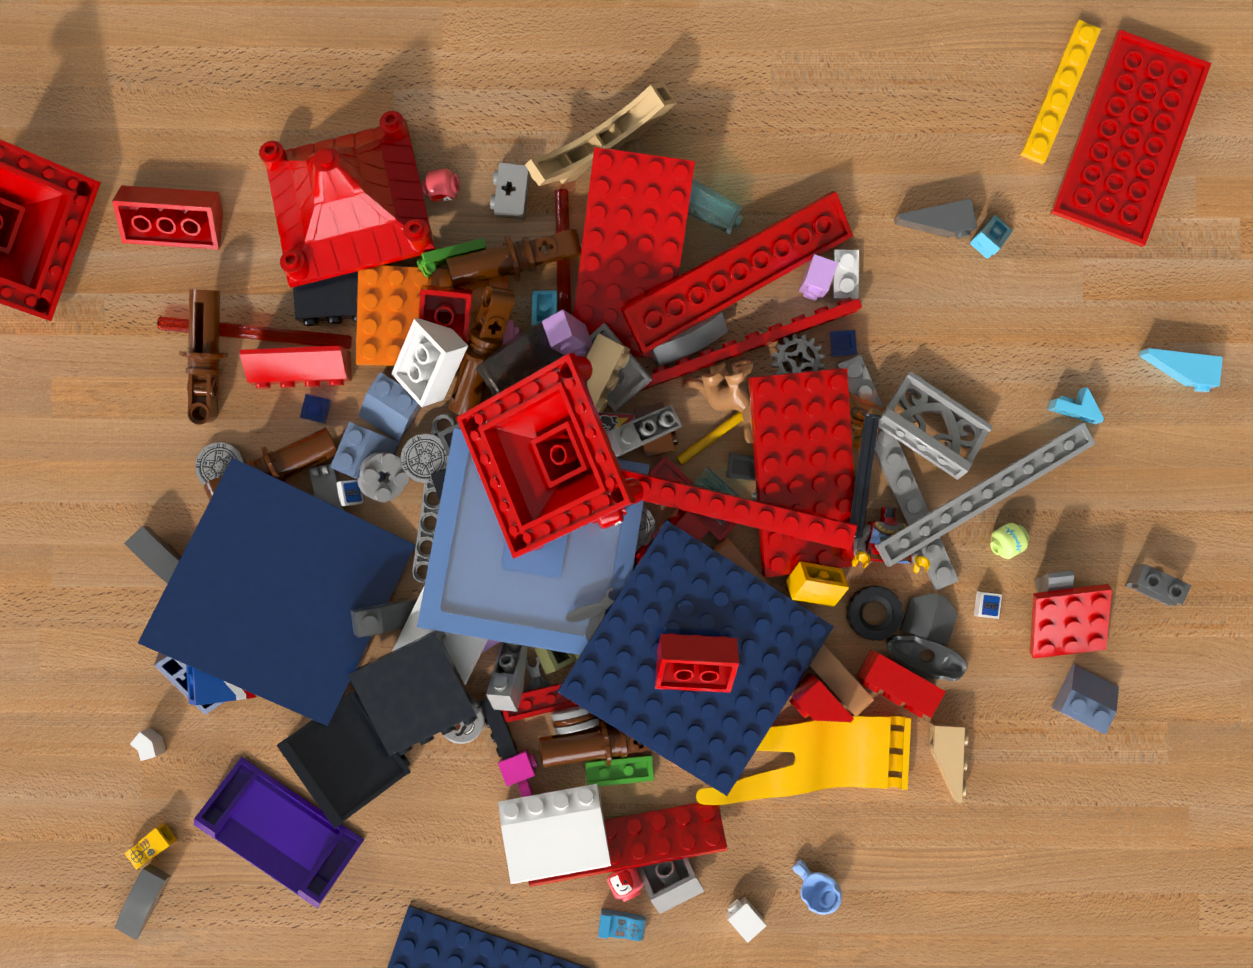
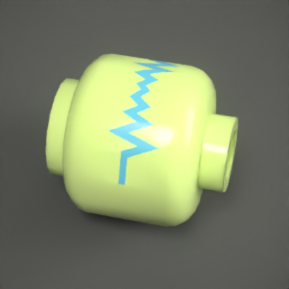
[990,523,1029,559]

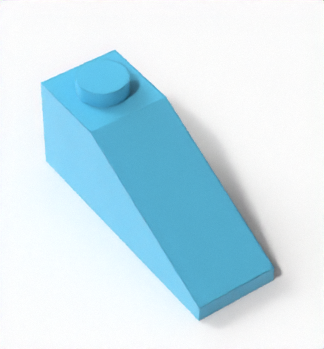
[1139,348,1223,392]

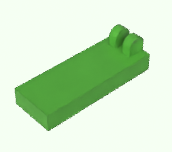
[417,238,487,278]
[584,754,654,787]

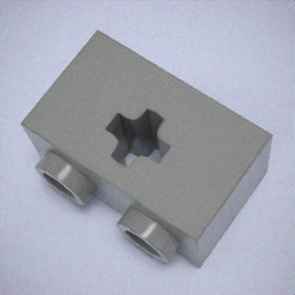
[490,163,530,220]

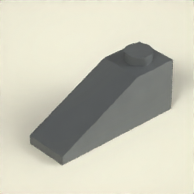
[894,198,977,239]
[350,598,418,638]

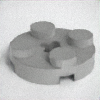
[358,452,409,502]

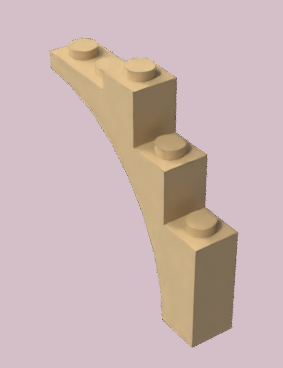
[525,82,677,186]

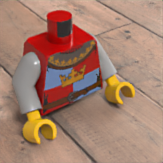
[851,507,930,573]

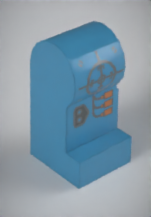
[598,908,646,941]

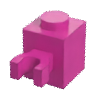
[498,748,538,797]

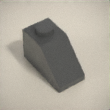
[1035,570,1074,593]

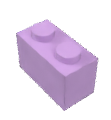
[799,254,838,301]
[542,310,593,357]

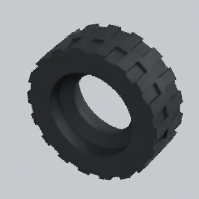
[846,585,904,641]

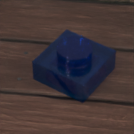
[829,330,857,357]
[300,394,331,424]

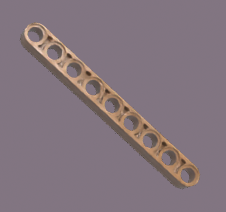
[713,537,874,717]

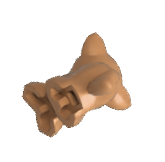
[682,360,753,443]

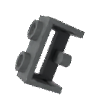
[1125,564,1191,607]

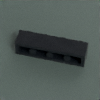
[480,698,518,760]

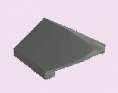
[900,593,958,645]

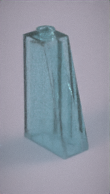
[688,179,744,234]

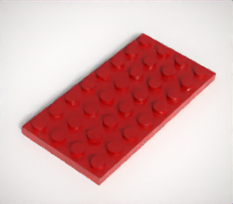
[1050,29,1212,247]
[573,147,695,359]
[748,368,859,578]

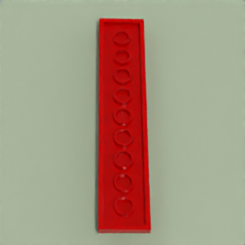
[620,191,853,354]

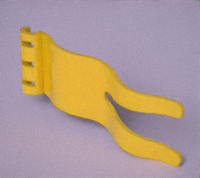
[696,715,911,805]

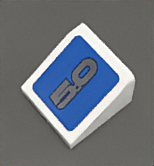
[336,480,364,507]
[974,591,1002,619]

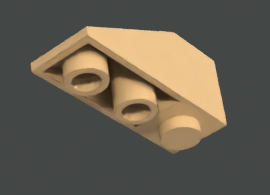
[587,333,630,414]
[929,723,968,803]

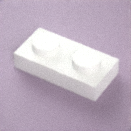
[833,250,859,300]

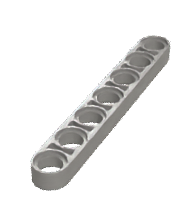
[412,414,456,583]

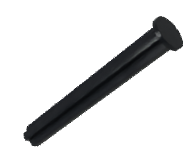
[849,413,882,538]

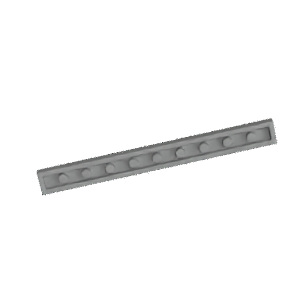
[837,355,959,591]
[875,422,1096,567]

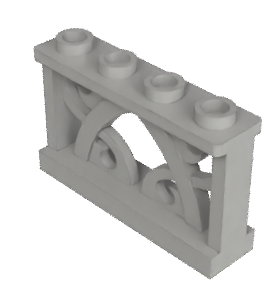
[878,372,993,480]

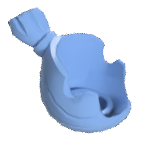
[792,859,842,915]

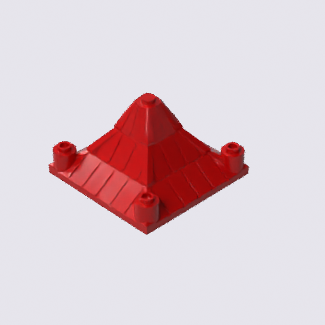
[259,111,436,288]
[0,139,101,321]
[456,353,644,559]

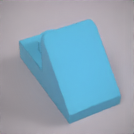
[970,215,1013,258]
[531,290,557,330]
[1047,387,1104,424]

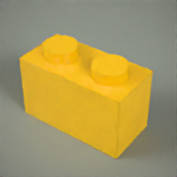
[786,561,849,607]

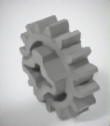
[771,334,825,375]

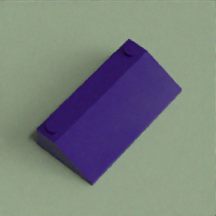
[194,757,364,909]

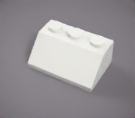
[392,318,468,407]

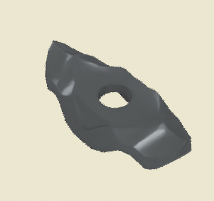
[886,635,968,681]

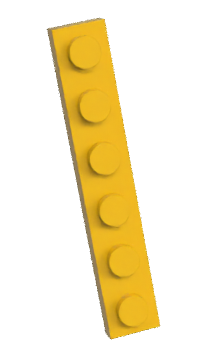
[1020,20,1101,164]

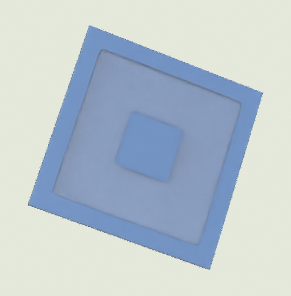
[417,428,649,655]

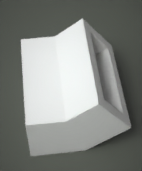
[130,728,166,761]

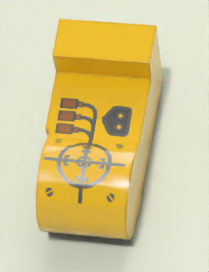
[125,822,178,870]

